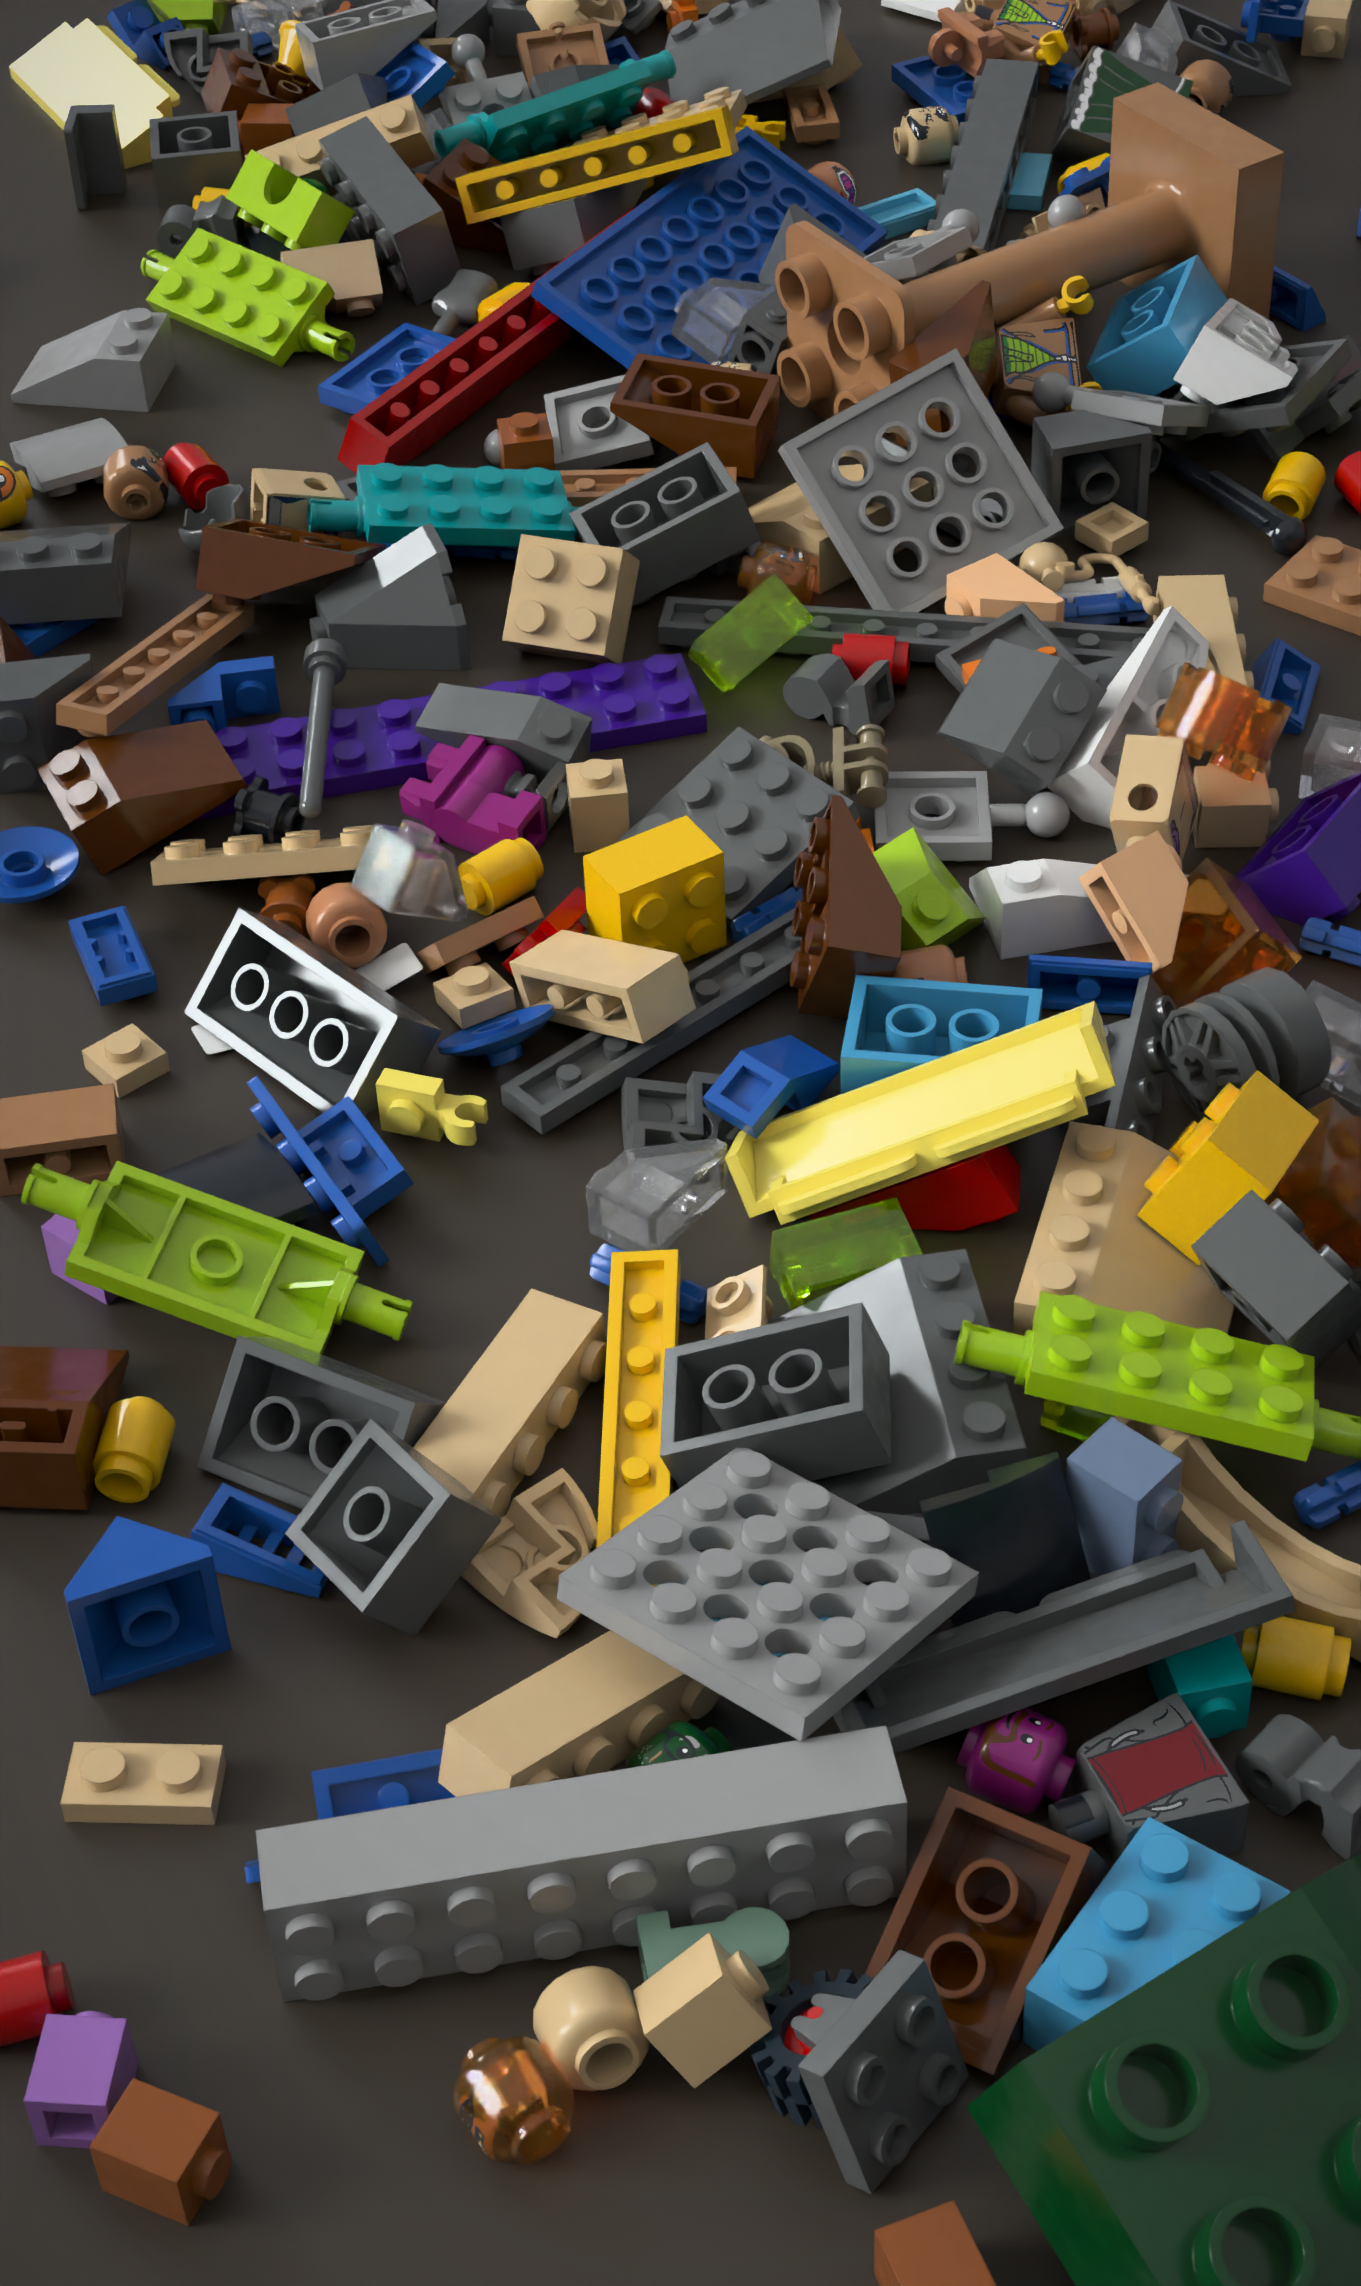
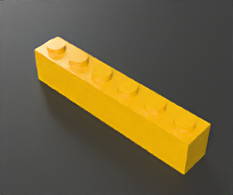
[455,105,739,225]

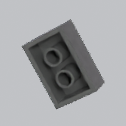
[569,442,761,606]
[660,1302,892,1488]

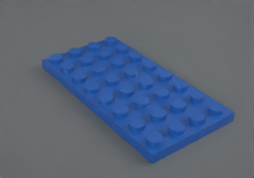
[531,126,888,369]

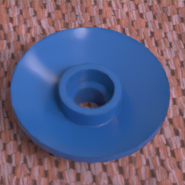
[0,826,80,903]
[437,1004,555,1067]

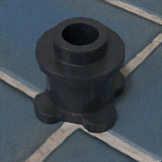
[232,776,305,844]

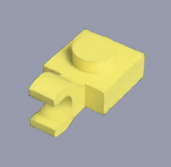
[375,1068,488,1146]

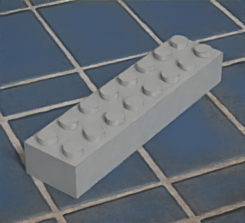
[256,1725,907,2002]

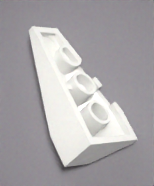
[1173,298,1298,405]
[1048,606,1209,828]
[969,858,1230,960]

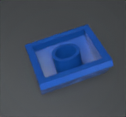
[63,1516,231,1695]

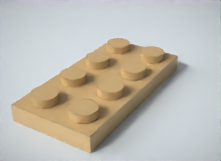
[150,825,393,886]

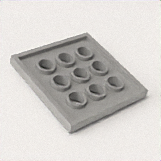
[778,348,1064,613]
[557,1448,979,1742]

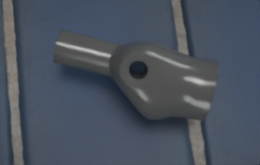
[432,269,499,337]

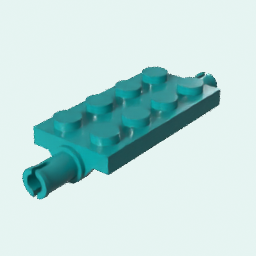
[433,50,676,164]
[307,463,580,547]

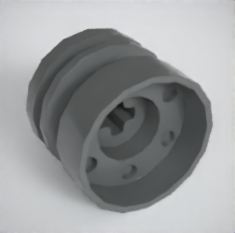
[1161,967,1332,1120]

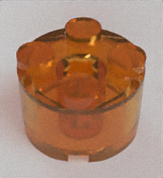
[1155,662,1293,783]

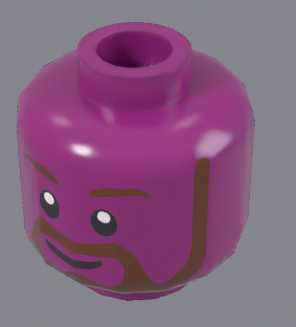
[956,1708,1076,1816]

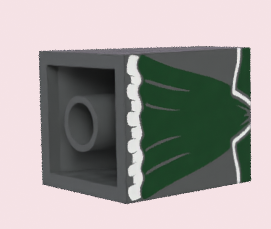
[1049,45,1195,165]

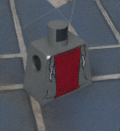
[1048,1693,1249,1862]

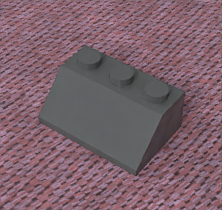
[196,1336,447,1509]

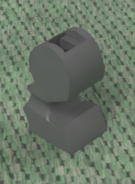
[157,195,249,258]
[783,653,895,735]
[1235,1714,1361,1860]

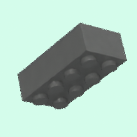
[319,116,461,306]

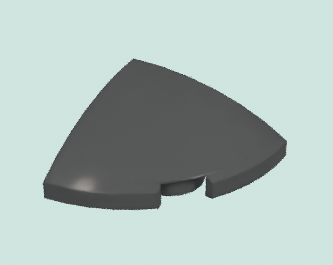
[164,28,253,96]
[620,1071,740,1182]

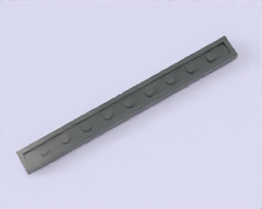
[658,596,1150,665]

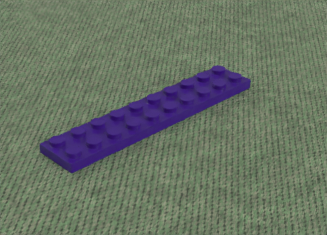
[195,653,707,820]

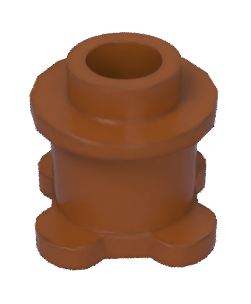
[1070,7,1120,59]
[258,874,316,941]

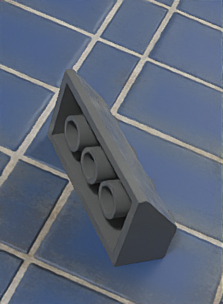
[184,907,442,1116]

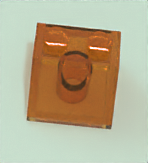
[1152,857,1302,1008]

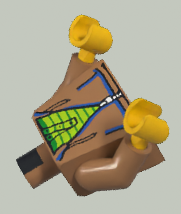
[974,0,1086,86]
[991,276,1102,429]

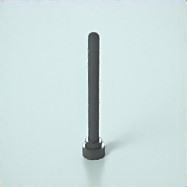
[299,638,348,819]

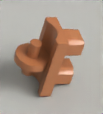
[928,7,1005,78]

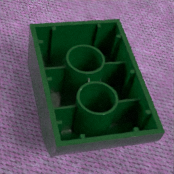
[966,1852,1361,2286]

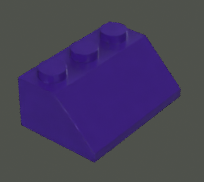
[1223,771,1361,926]

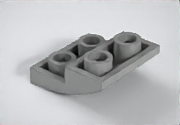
[9,417,128,497]

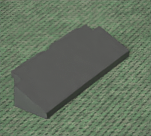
[834,1519,1295,1754]

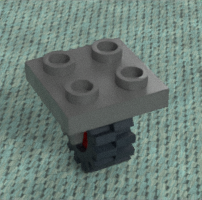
[750,1950,969,2195]

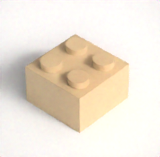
[502,534,640,664]

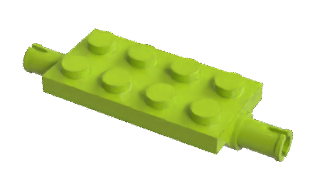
[140,228,355,367]
[21,1161,414,1355]
[953,1291,1361,1462]

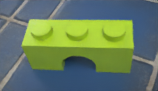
[226,149,355,250]

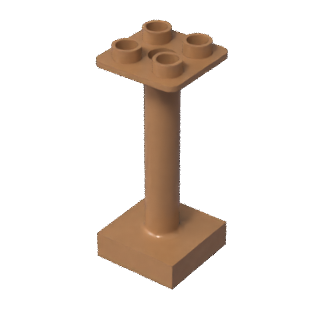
[775,82,1284,449]

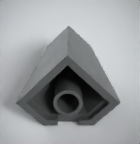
[309,523,471,671]

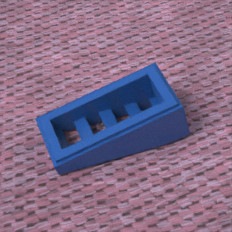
[190,1483,330,1599]

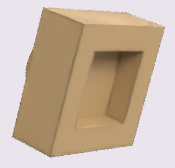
[1074,502,1149,556]
[433,962,516,1030]
[82,1023,170,1099]

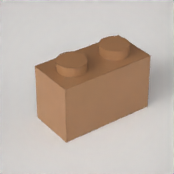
[0,1083,126,1197]

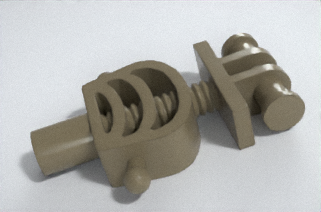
[759,724,889,809]

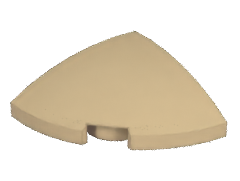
[461,1468,597,1639]

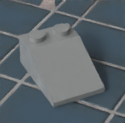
[294,0,438,90]
[11,308,176,412]

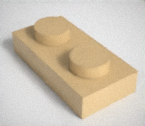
[60,1742,227,1825]

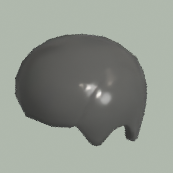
[178,484,250,554]

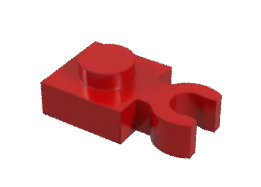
[502,886,587,975]

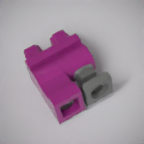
[399,734,568,854]

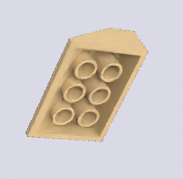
[1013,1121,1235,1336]

